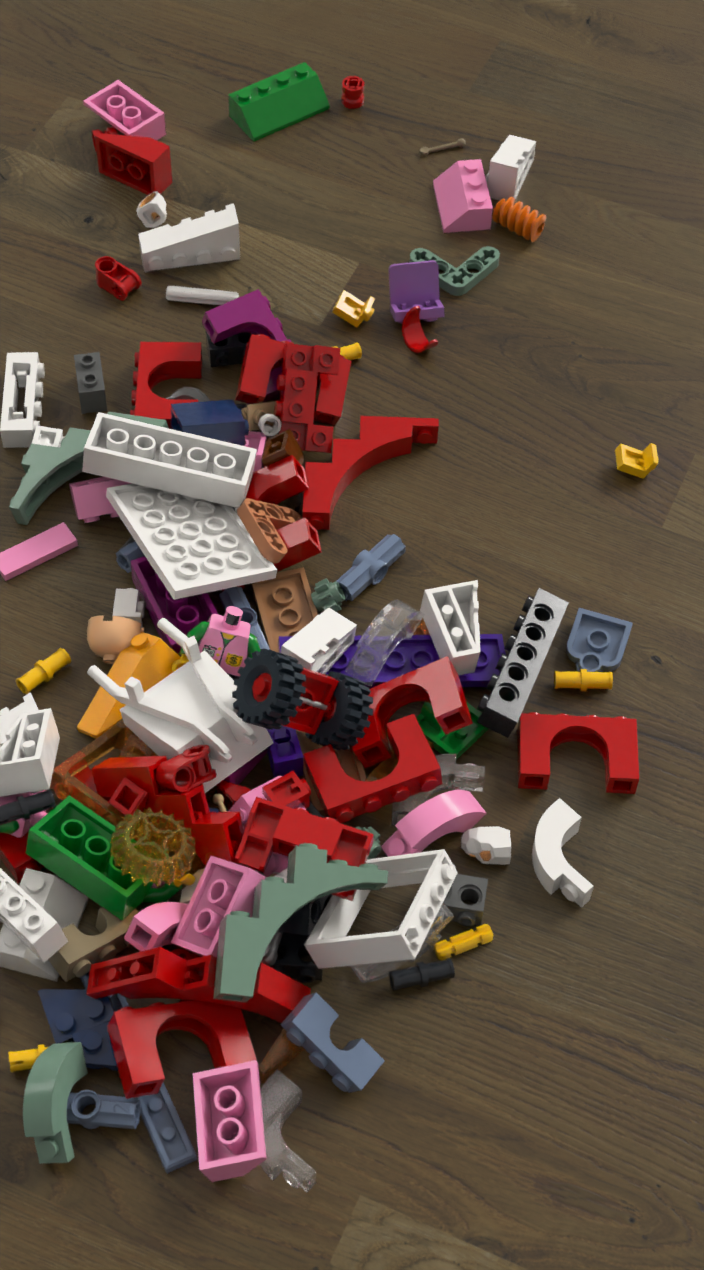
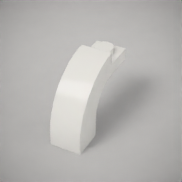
[532,798,593,908]

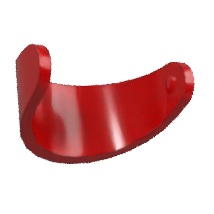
[402,306,438,353]

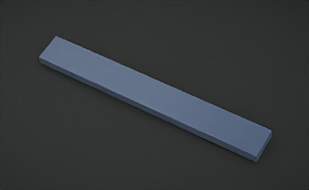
[79,971,197,1174]

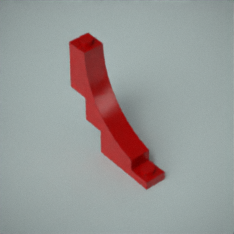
[303,416,439,530]
[91,756,254,870]
[86,947,311,1023]

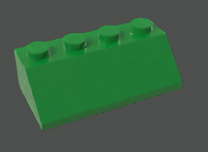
[228,62,330,142]
[26,795,166,921]

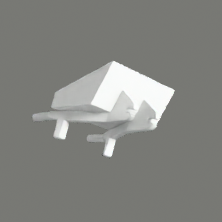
[87,618,274,793]

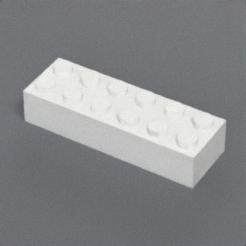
[82,412,257,508]

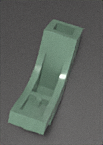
[23,1042,88,1164]

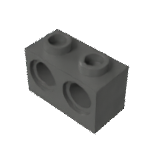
[74,352,107,414]
[434,874,488,926]

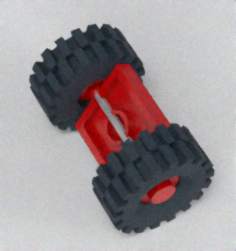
[232,649,373,750]

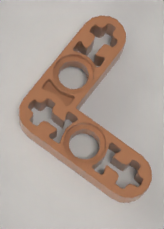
[237,498,303,563]

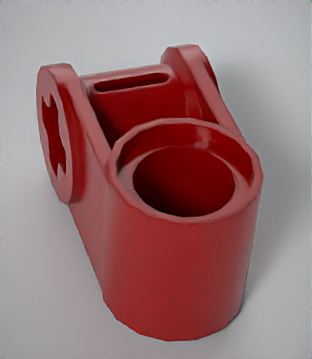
[95,256,142,301]
[155,745,217,792]

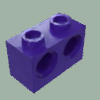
[267,725,303,778]

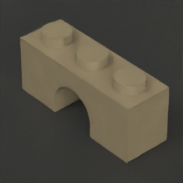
[48,907,139,982]

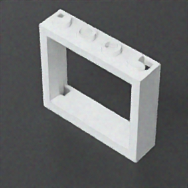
[305,849,457,969]

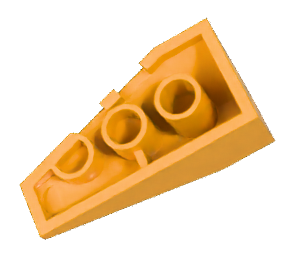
[76,631,184,740]

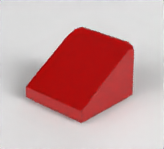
[108,777,149,822]
[216,780,251,810]

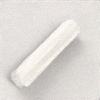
[166,286,239,305]

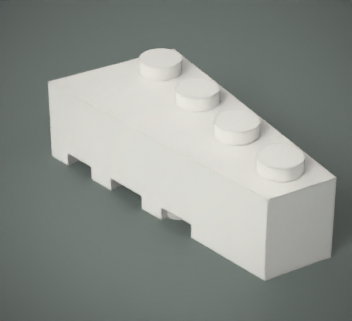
[139,203,240,272]

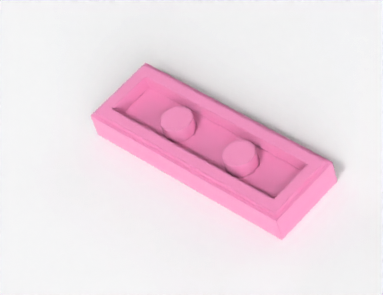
[0,522,78,581]

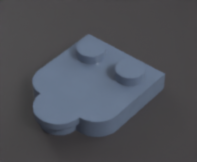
[566,608,633,672]

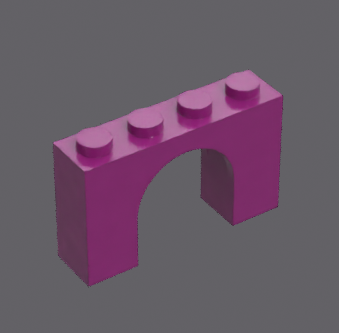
[202,289,292,405]

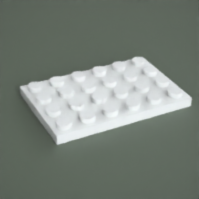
[106,483,277,600]

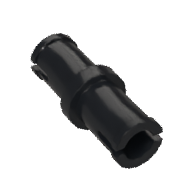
[0,789,56,826]
[389,958,455,991]

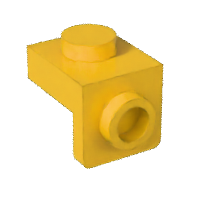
[332,290,375,328]
[615,443,659,479]

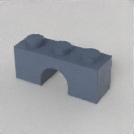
[281,993,385,1092]

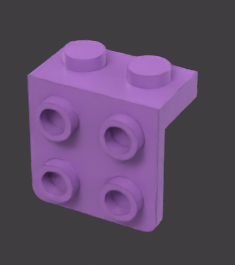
[389,260,445,324]

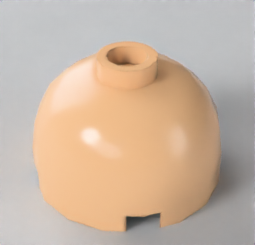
[87,615,145,665]

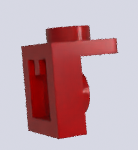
[262,771,311,809]

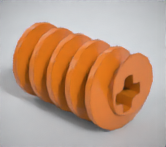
[492,197,546,242]

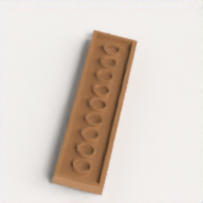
[250,567,367,816]

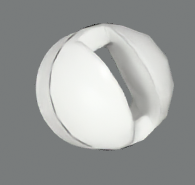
[258,414,281,436]

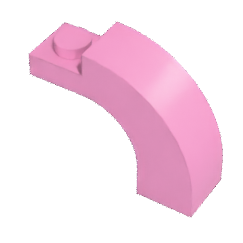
[382,790,487,857]
[124,902,188,952]

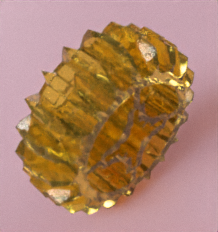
[111,807,196,888]

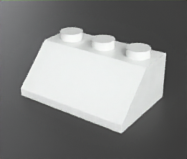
[0,868,88,982]

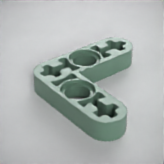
[410,246,500,296]

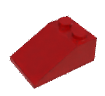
[95,133,172,195]

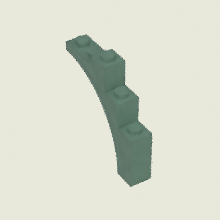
[9,411,169,525]
[213,843,388,1002]

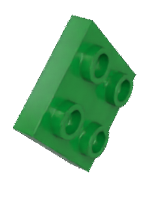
[416,702,489,763]

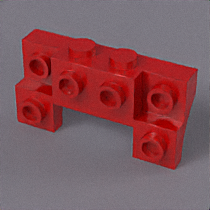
[274,343,341,454]
[235,797,374,901]

